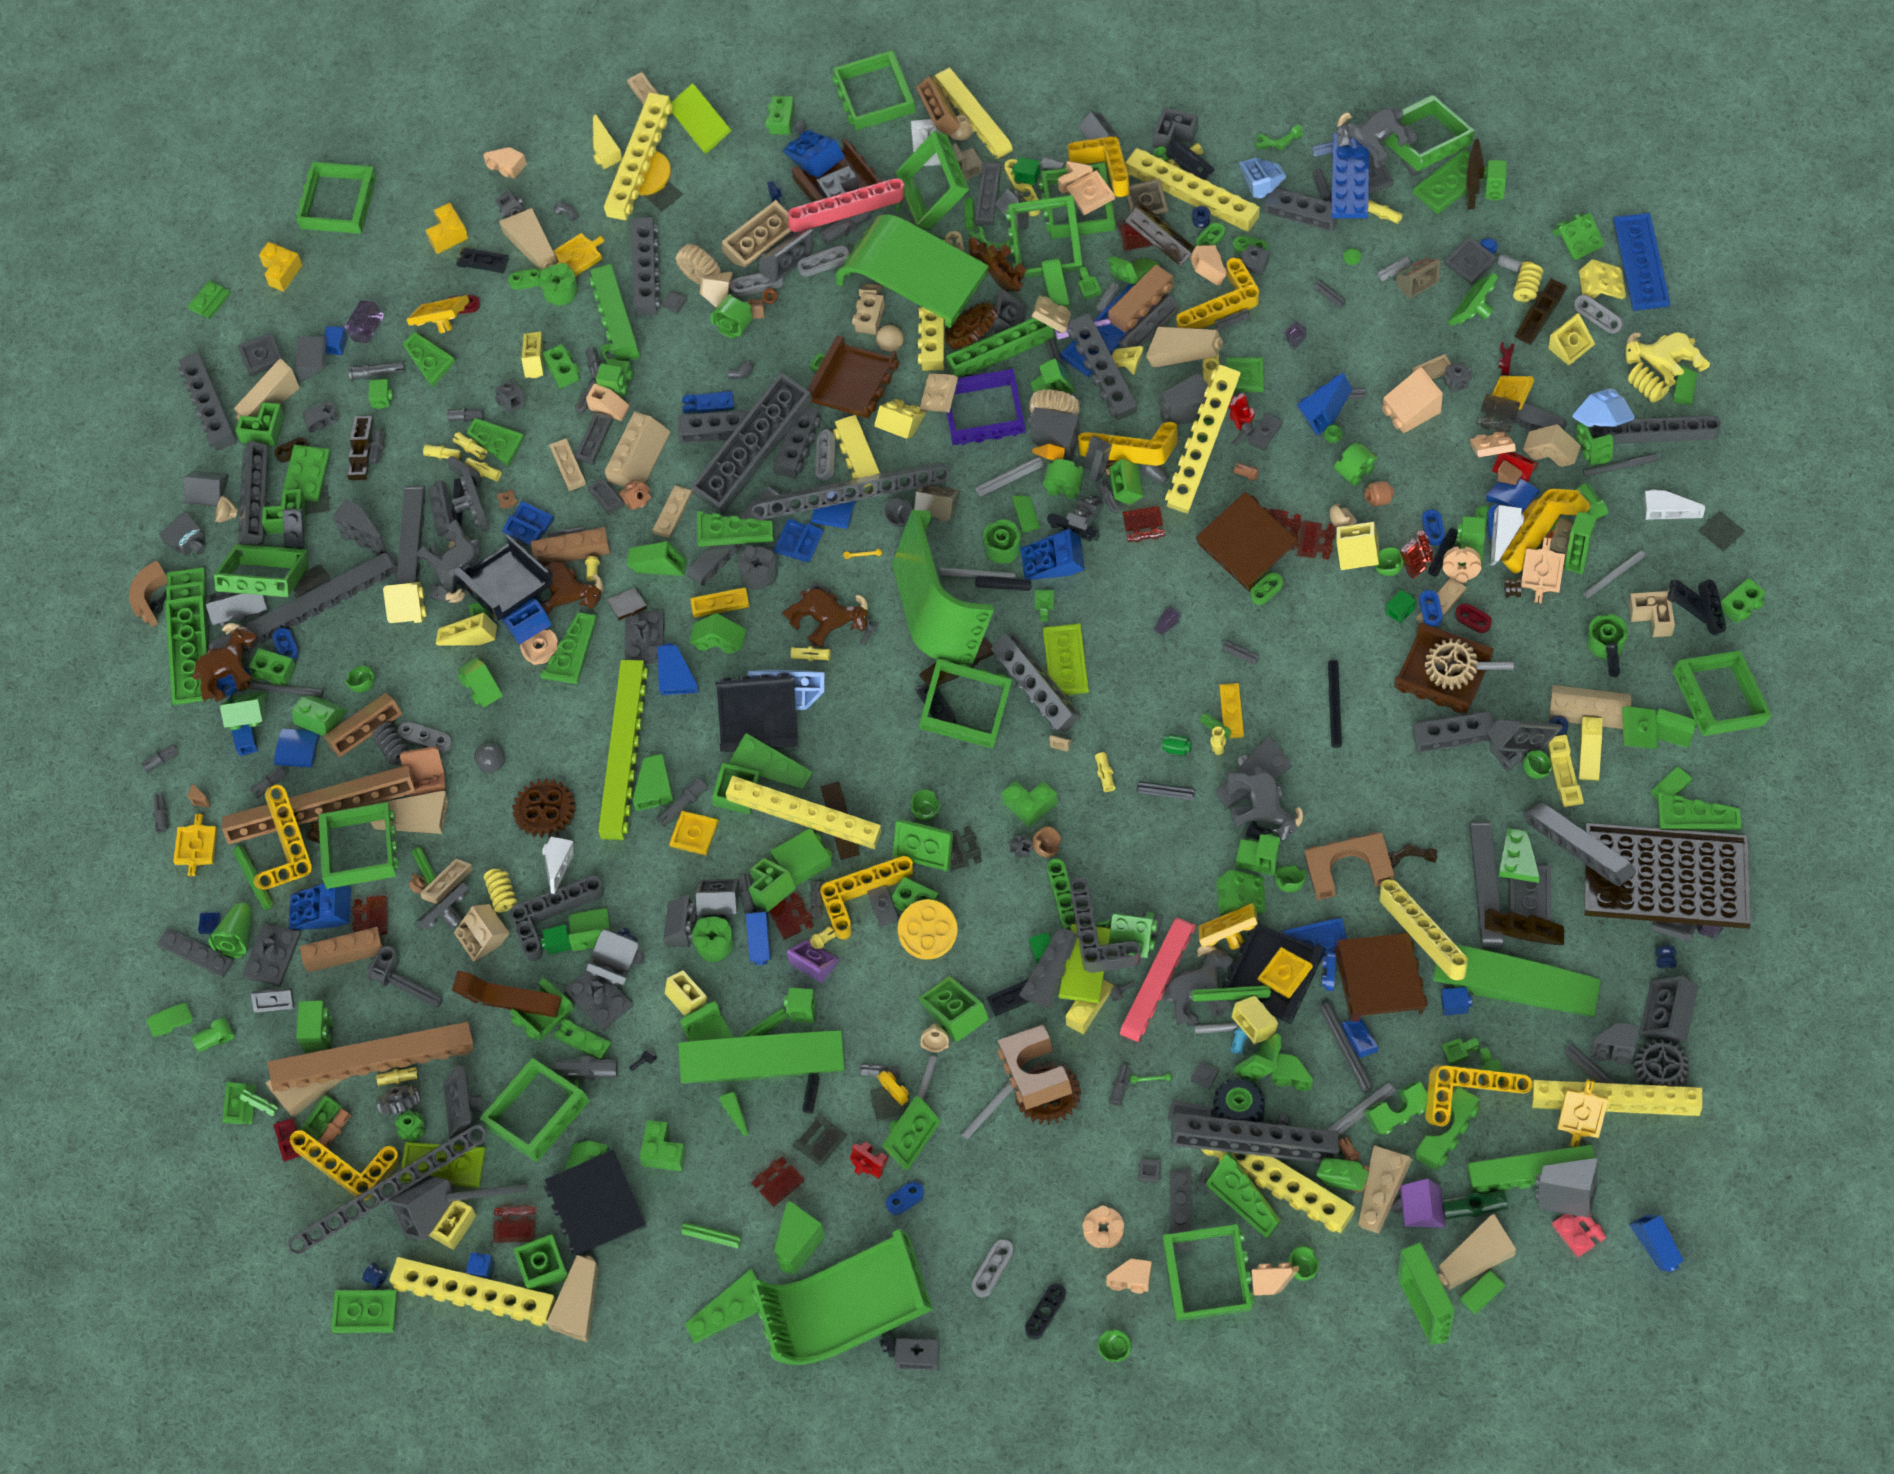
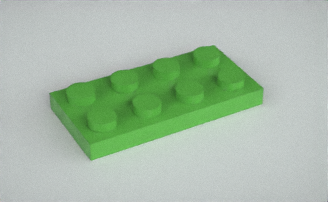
[1413,149,1487,214]

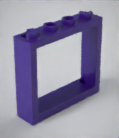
[946,369,1025,446]

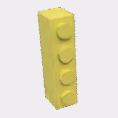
[833,415,880,488]

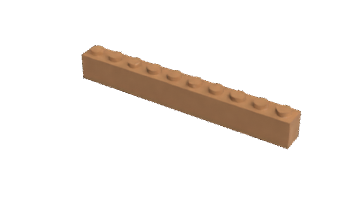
[222,765,416,845]
[267,1022,473,1092]

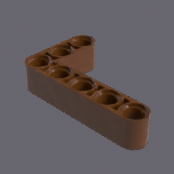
[452,971,562,1018]

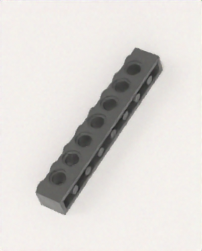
[1170,1113,1339,1163]

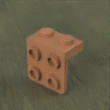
[400,746,446,797]

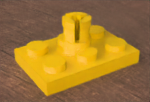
[406,295,470,333]
[1198,903,1258,950]

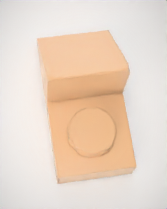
[1058,162,1093,194]

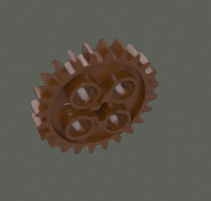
[945,302,998,350]
[512,778,576,838]
[1014,1062,1081,1125]

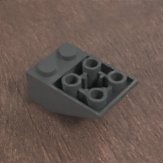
[333,499,387,555]

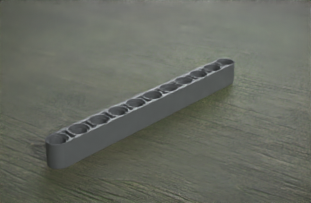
[748,462,950,520]
[208,553,398,653]
[288,1126,486,1254]

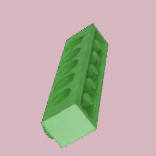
[946,318,1054,378]

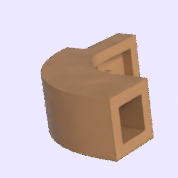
[129,561,167,627]

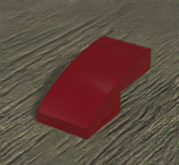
[273,1118,301,1162]

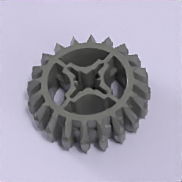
[1633,1039,1690,1087]

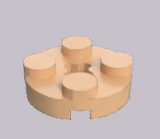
[1443,547,1481,583]
[520,629,559,665]
[1082,1206,1124,1248]

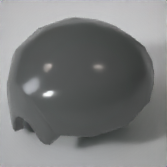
[884,498,914,527]
[474,742,505,773]

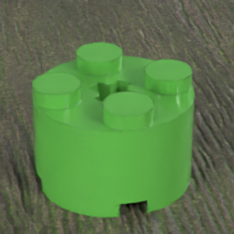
[539,263,578,306]
[710,295,753,338]
[1334,441,1378,487]
[1043,459,1084,499]
[983,519,1022,564]
[1586,614,1628,660]
[692,917,734,962]

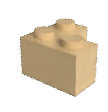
[1523,424,1581,467]
[1628,591,1675,637]

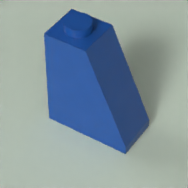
[658,643,699,695]
[746,912,771,965]
[1629,1214,1684,1272]

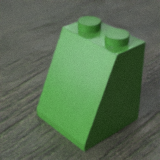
[774,1201,826,1276]

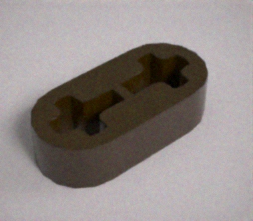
[274,438,309,463]

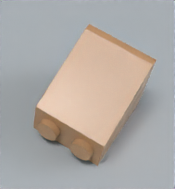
[1382,367,1443,434]

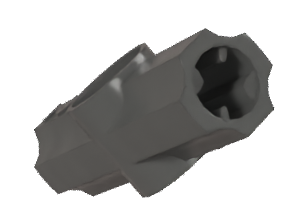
[819,211,872,244]
[555,1056,618,1081]

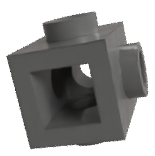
[495,190,526,218]
[1240,244,1270,275]
[1443,362,1472,393]
[495,381,524,412]

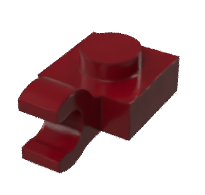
[1499,342,1514,376]

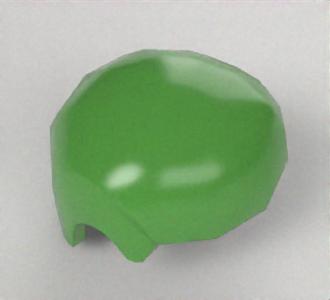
[1375,547,1404,576]
[345,665,375,693]
[1523,750,1553,779]
[910,789,940,821]
[1274,865,1306,893]
[1287,1246,1319,1281]
[1097,1330,1132,1362]

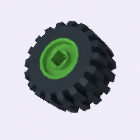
[1213,1077,1265,1123]

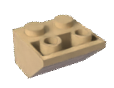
[454,904,510,962]

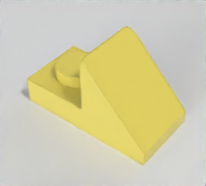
[1112,346,1144,375]

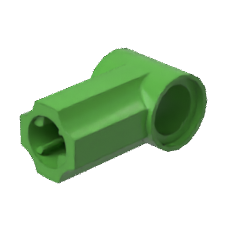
[1576,483,1608,519]
[191,1018,234,1053]

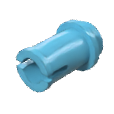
[1230,1027,1249,1055]

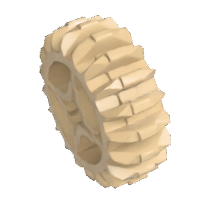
[675,244,721,285]
[1029,389,1080,415]
[1425,638,1478,690]

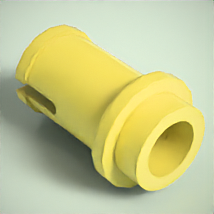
[585,556,600,581]
[810,927,836,949]

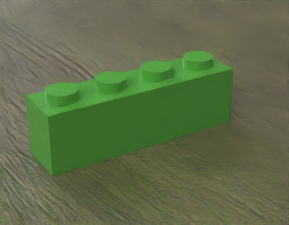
[1564,511,1597,575]

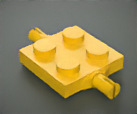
[553,233,604,277]
[173,814,218,877]
[1557,1079,1608,1147]

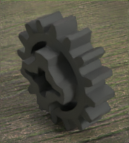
[376,1085,421,1115]

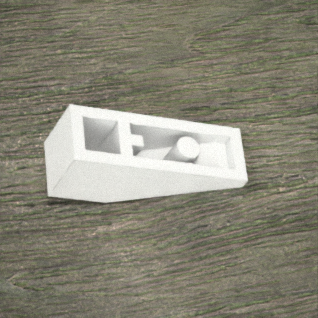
[1643,489,1705,520]
[1490,505,1524,566]
[542,837,574,894]

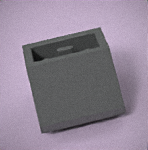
[663,895,697,947]
[1590,1023,1638,1065]

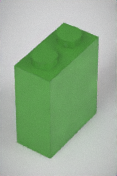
[770,828,833,886]

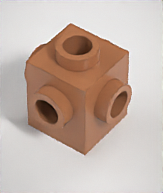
[619,481,651,510]

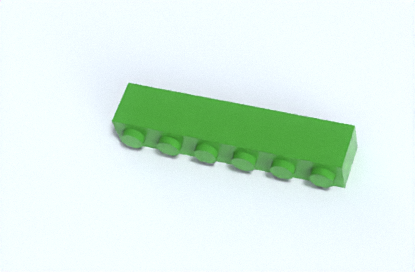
[589,264,639,360]
[1467,1145,1595,1194]

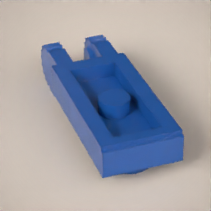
[682,391,734,413]

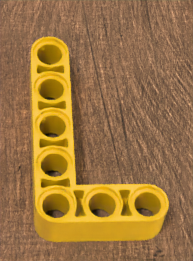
[1067,137,1130,197]
[1176,258,1259,329]
[1078,422,1178,466]
[1501,489,1591,574]
[253,785,312,890]
[820,856,914,940]
[1426,1065,1533,1126]
[290,1130,400,1201]

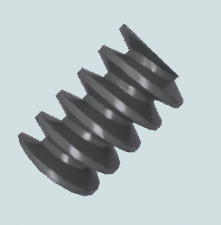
[372,722,410,765]

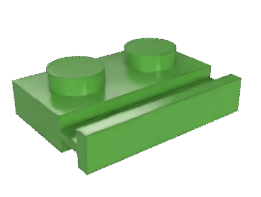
[188,280,231,320]
[222,1082,256,1125]

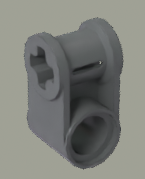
[302,402,340,432]
[1490,740,1524,772]
[366,946,399,987]

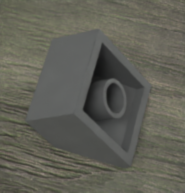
[695,878,739,918]

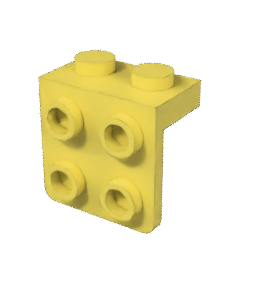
[1579,259,1626,302]
[383,582,427,623]

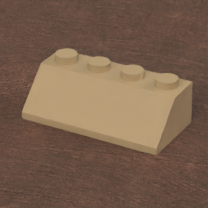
[722,200,792,267]
[605,412,671,487]
[1549,685,1631,729]

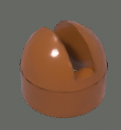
[763,289,777,304]

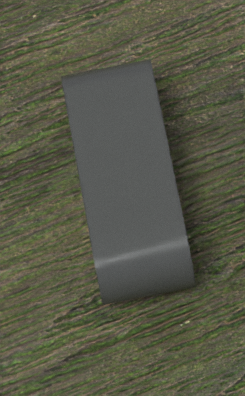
[1510,403,1567,431]

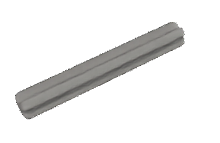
[975,457,1043,497]
[1327,1083,1395,1136]

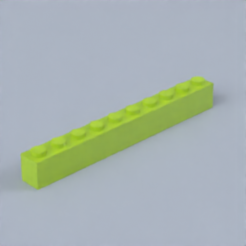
[598,660,649,840]

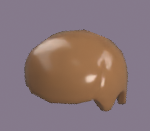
[1032,826,1061,858]

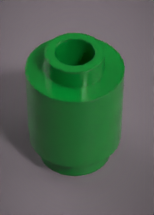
[1162,734,1192,756]

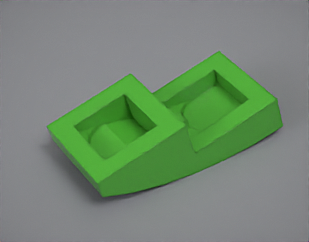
[146,1003,193,1037]

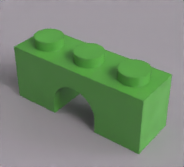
[1363,1081,1428,1135]

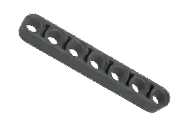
[1589,416,1721,444]
[396,486,426,584]
[687,486,782,586]
[1523,801,1636,886]
[1469,821,1503,948]

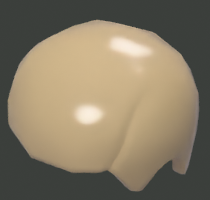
[876,324,904,352]
[1329,503,1358,527]

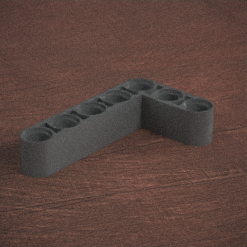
[510,876,604,961]
[1070,877,1141,973]

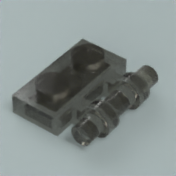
[1476,394,1520,432]
[949,826,982,872]

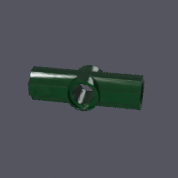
[1442,1191,1508,1220]

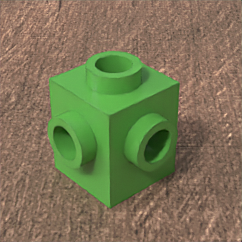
[394,1109,427,1142]

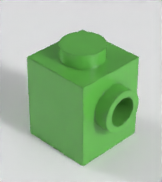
[369,379,394,409]

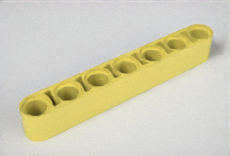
[933,68,1013,159]
[1379,879,1468,980]

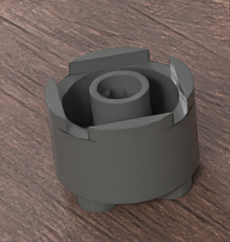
[738,546,778,590]

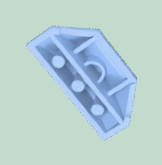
[1239,158,1286,198]
[1572,388,1635,426]
[748,670,825,710]

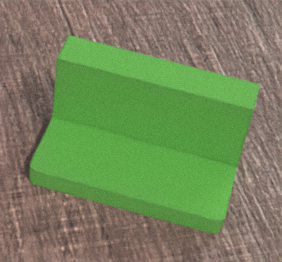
[1656,709,1696,748]

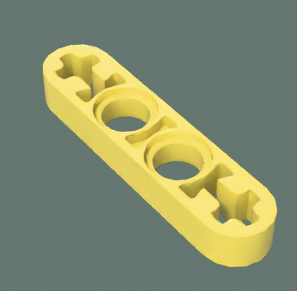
[1004,159,1041,216]

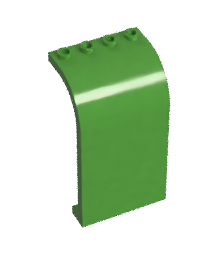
[835,215,989,328]
[892,510,994,665]
[752,1229,933,1365]

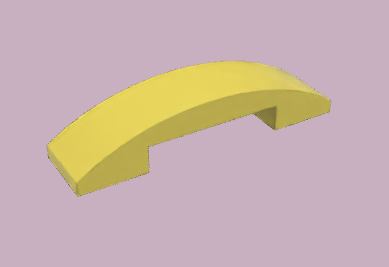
[1548,735,1584,807]

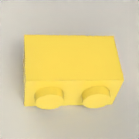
[665,970,707,1016]
[1232,996,1278,1044]

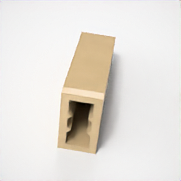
[499,208,557,271]
[1146,327,1223,367]
[234,359,300,421]
[370,791,449,834]
[266,1079,342,1118]
[1437,1214,1516,1290]
[547,1255,599,1343]

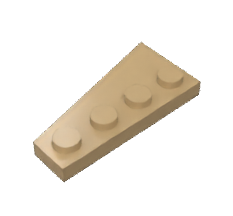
[1358,1146,1412,1234]

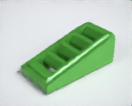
[719,1092,748,1136]

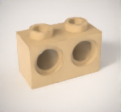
[852,293,885,335]

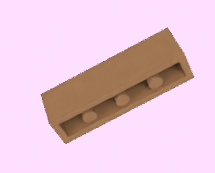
[916,76,961,137]
[1108,265,1173,333]
[531,527,610,566]
[323,693,402,758]
[300,927,384,973]

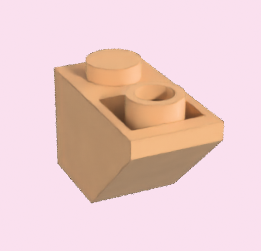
[483,147,527,179]
[1190,245,1226,285]
[586,383,630,421]
[1106,1259,1152,1294]
[1252,1263,1299,1295]

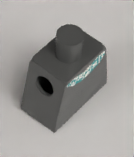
[159,511,205,556]

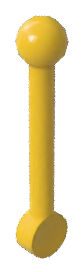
[843,549,882,559]

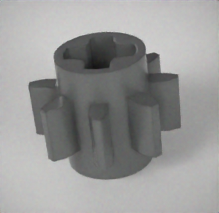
[1009,834,1034,858]

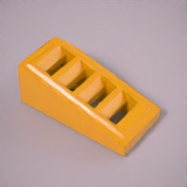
[1032,444,1065,461]

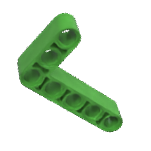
[1047,859,1112,931]

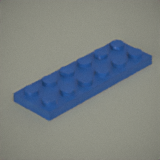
[1332,133,1369,218]
[1613,213,1670,311]
[1060,284,1156,377]

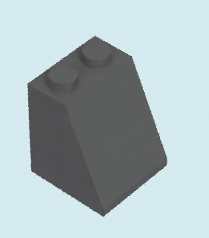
[1160,373,1219,425]
[1028,407,1080,461]
[1536,1158,1598,1218]
[388,1176,453,1241]

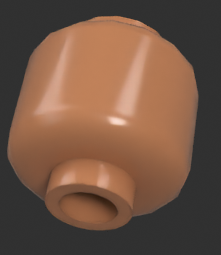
[1364,481,1394,507]

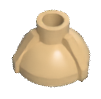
[950,115,973,140]
[214,496,238,523]
[920,1024,949,1052]

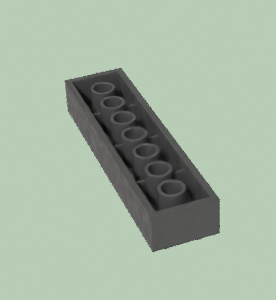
[691,372,812,514]

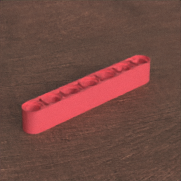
[788,179,904,232]
[1120,917,1196,1043]

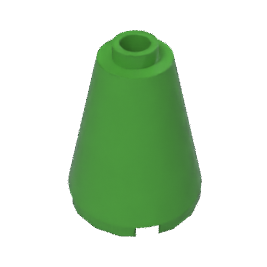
[208,902,253,958]

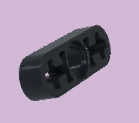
[1698,579,1726,635]
[1025,1284,1066,1340]

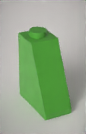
[1041,258,1070,311]
[627,541,687,576]
[633,754,674,811]

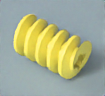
[1513,261,1544,302]
[1628,362,1670,403]
[484,869,518,913]

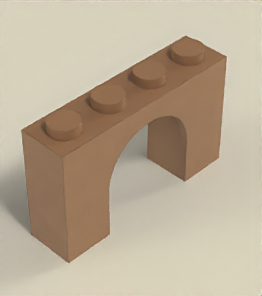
[1304,832,1394,900]
[997,1024,1072,1110]

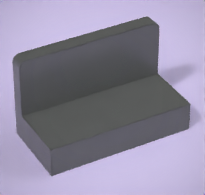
[1079,111,1120,140]
[1083,436,1112,483]

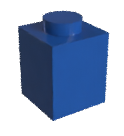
[324,326,348,355]
[232,724,258,756]
[1441,987,1472,1015]
[466,1252,495,1280]

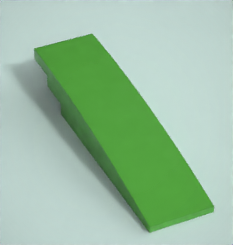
[165,567,210,705]
[1433,944,1601,1017]
[678,1030,845,1084]

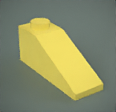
[593,115,622,169]
[521,331,544,378]
[436,613,497,646]
[1579,717,1603,781]
[1065,979,1115,1035]

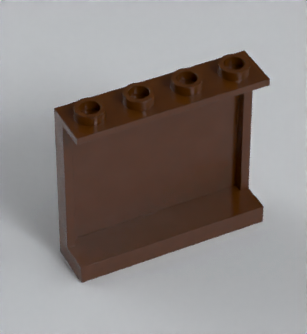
[791,139,883,224]
[807,336,900,419]
[1195,492,1299,592]
[1394,623,1494,714]
[1335,933,1427,1022]

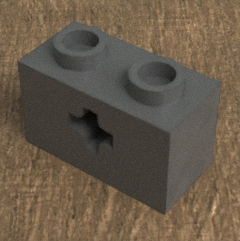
[895,1336,940,1371]

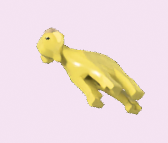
[1625,332,1710,387]

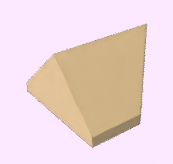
[700,272,732,307]

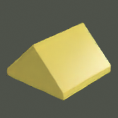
[1548,313,1595,365]

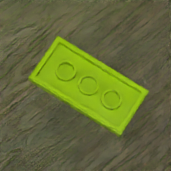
[671,83,732,154]
[1043,623,1089,695]
[1059,924,1111,1003]
[400,1142,486,1188]

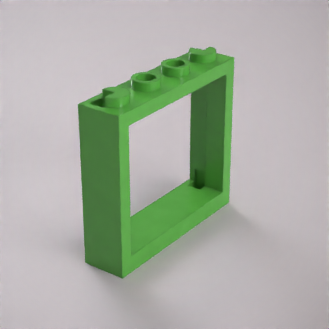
[832,50,915,131]
[1383,95,1475,171]
[896,131,969,230]
[296,162,377,234]
[1038,163,1115,239]
[1006,195,1083,278]
[214,544,309,597]
[1672,651,1772,736]
[918,659,1012,748]
[318,802,399,889]
[480,1058,590,1163]
[1163,1224,1255,1322]
[1397,1242,1455,1345]

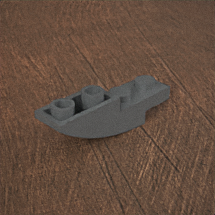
[1066,495,1104,530]

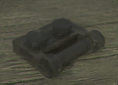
[293,564,331,598]
[792,1114,847,1167]

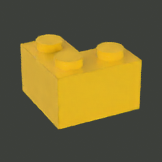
[425,202,468,254]
[259,242,302,292]

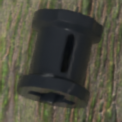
[1245,821,1271,841]

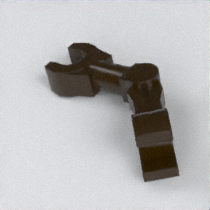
[1388,844,1438,869]

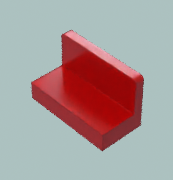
[1492,451,1539,482]

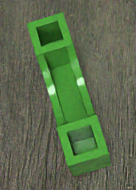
[1415,1087,1481,1171]

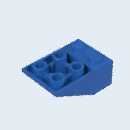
[782,130,844,177]
[1297,373,1352,435]
[1021,529,1085,580]
[501,597,551,645]
[289,883,351,930]

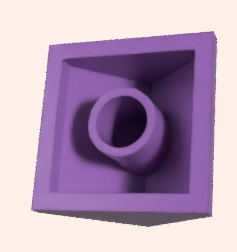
[787,940,840,983]
[1400,1179,1446,1228]

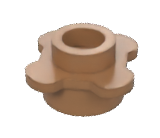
[497,490,517,509]
[409,873,427,894]

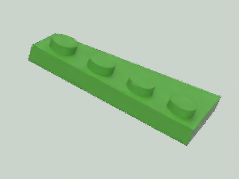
[697,511,774,547]
[540,612,597,684]
[728,733,813,789]
[1657,792,1741,831]
[1206,1152,1281,1238]
[685,1269,759,1344]

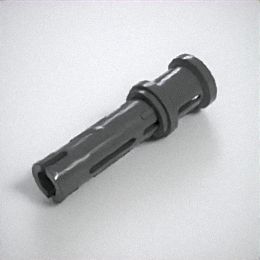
[348,361,405,382]
[656,776,708,827]

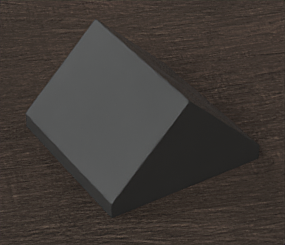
[993,288,1028,334]
[296,337,326,382]
[184,471,229,506]

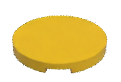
[618,151,671,196]
[898,899,958,959]

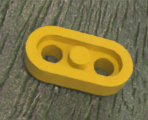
[877,1070,909,1106]

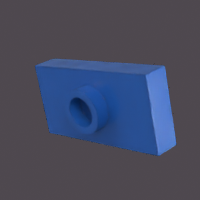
[1341,1018,1378,1058]

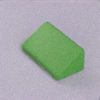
[1673,365,1697,405]
[1012,495,1040,533]
[300,1094,342,1139]

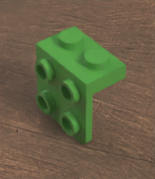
[1551,212,1604,260]
[1107,256,1160,284]
[1575,421,1614,466]
[1216,870,1266,916]
[569,908,610,952]
[1109,912,1158,958]
[679,1001,734,1042]
[1234,1033,1282,1082]

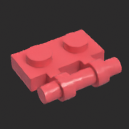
[1552,1213,1607,1258]

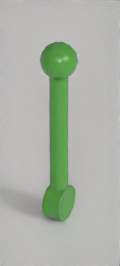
[1130,1073,1173,1084]

